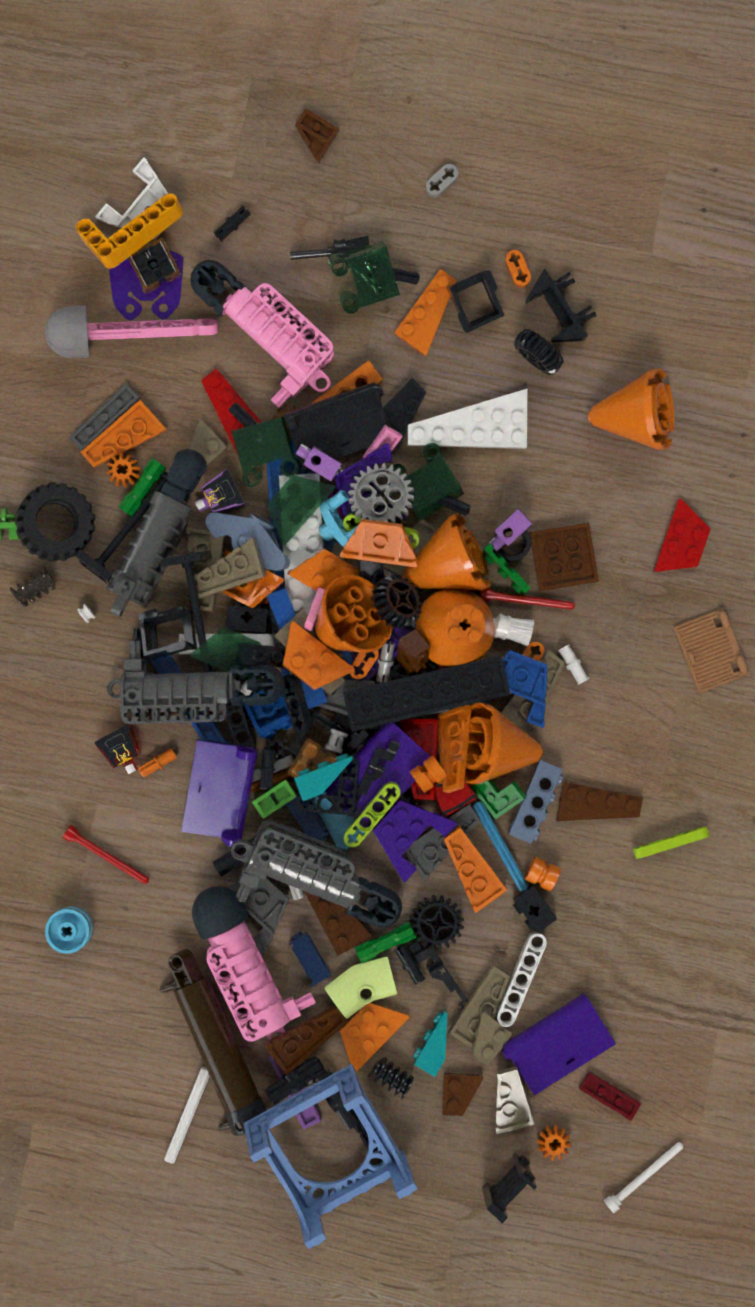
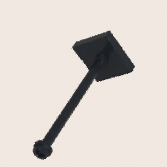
[75,471,169,585]
[161,550,216,672]

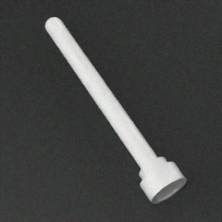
[603,1142,683,1213]

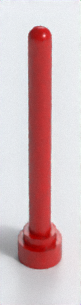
[479,588,575,610]
[62,825,149,884]

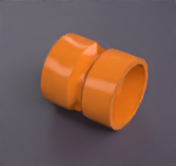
[409,755,448,793]
[524,856,561,892]

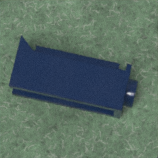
[286,794,330,841]
[289,931,331,987]

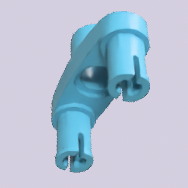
[319,490,357,547]

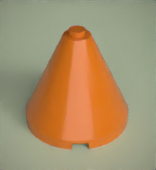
[588,368,674,450]
[402,513,491,590]
[465,702,543,784]

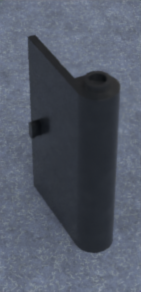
[284,381,390,471]

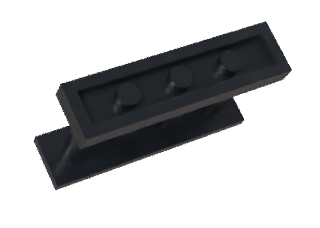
[482,1153,537,1224]

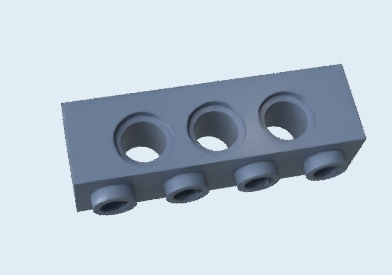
[508,760,564,844]

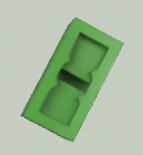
[252,779,298,819]

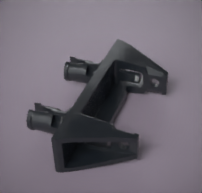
[525,269,597,343]

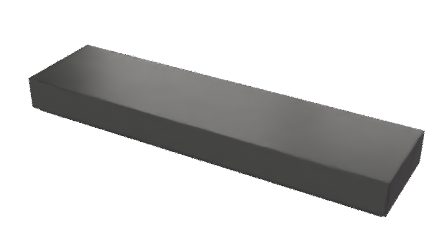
[69,383,141,451]

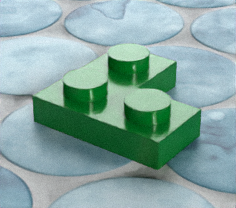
[471,779,527,819]

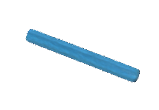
[473,801,529,892]

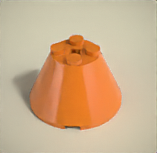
[315,575,392,653]
[415,589,495,668]

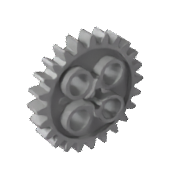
[348,463,414,523]

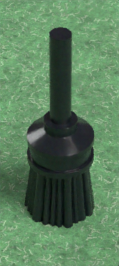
[290,236,371,265]

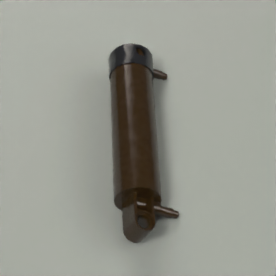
[160,949,267,1136]

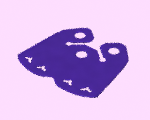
[109,250,184,320]

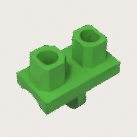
[0,508,21,540]

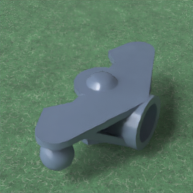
[205,512,290,571]

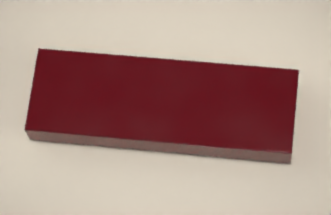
[579,1071,641,1121]

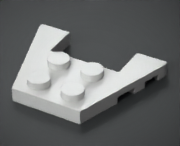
[95,157,168,241]

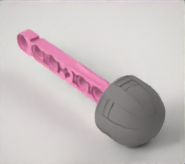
[45,305,218,359]

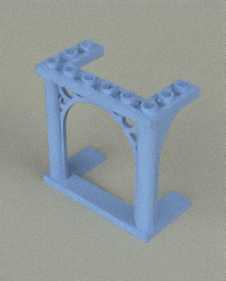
[243,1064,418,1249]

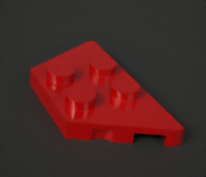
[653,499,711,572]

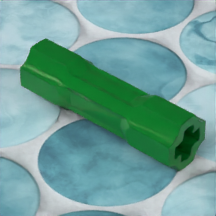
[118,458,166,517]
[354,922,416,963]

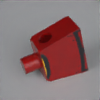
[436,781,477,817]

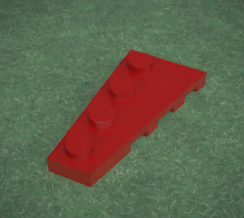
[201,368,266,455]
[399,719,439,800]

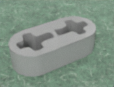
[426,164,458,198]

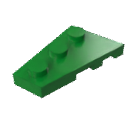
[482,543,531,594]

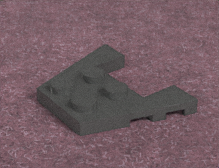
[228,876,290,954]

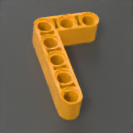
[76,194,183,269]

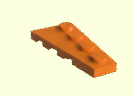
[394,269,456,357]
[80,400,167,468]
[436,705,472,793]
[443,826,507,913]

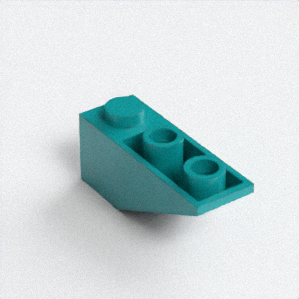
[294,753,354,801]
[412,1009,447,1077]

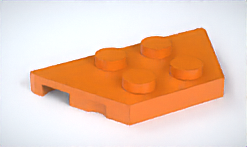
[340,519,418,567]
[287,548,359,591]
[222,550,284,608]
[282,621,355,690]
[340,1002,410,1072]

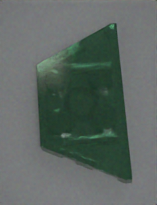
[267,475,336,546]
[190,626,263,680]

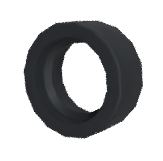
[494,528,531,562]

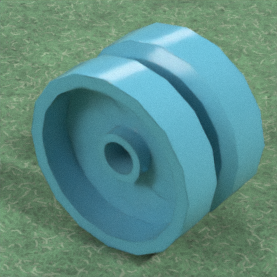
[45,906,94,954]

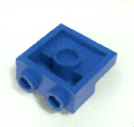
[244,690,292,739]

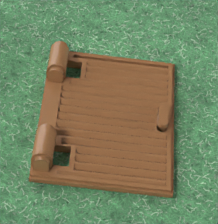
[673,608,749,694]

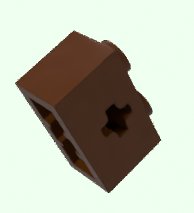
[396,629,430,676]

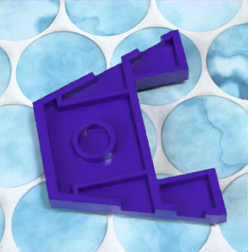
[334,443,407,521]
[372,799,457,882]

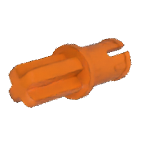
[138,747,178,777]

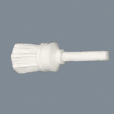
[494,613,534,646]

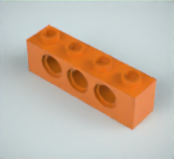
[309,360,383,405]

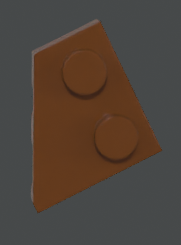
[442,1073,483,1116]

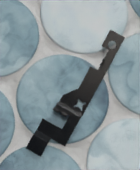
[347,739,401,819]
[408,941,468,1009]

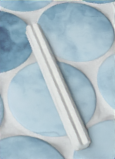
[164,1067,210,1164]

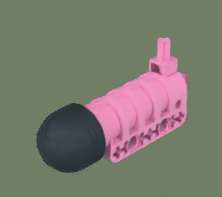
[192,886,316,1042]

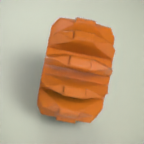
[106,453,141,488]
[537,1125,571,1161]

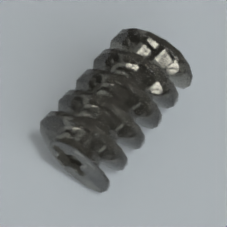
[10,567,56,607]

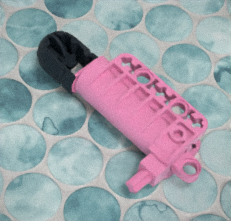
[190,260,334,408]

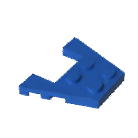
[480,650,547,728]

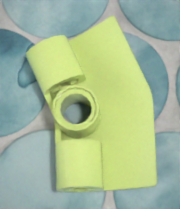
[324,957,397,1019]

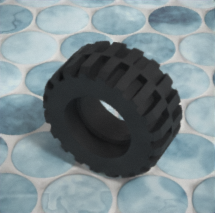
[15,482,95,562]

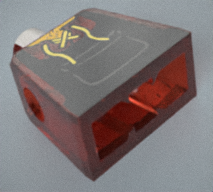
[94,724,141,775]

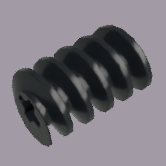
[368,1057,414,1100]

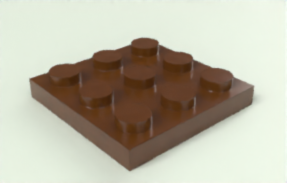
[529,523,599,592]

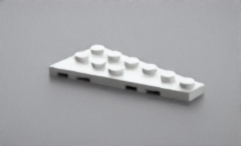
[407,389,527,449]

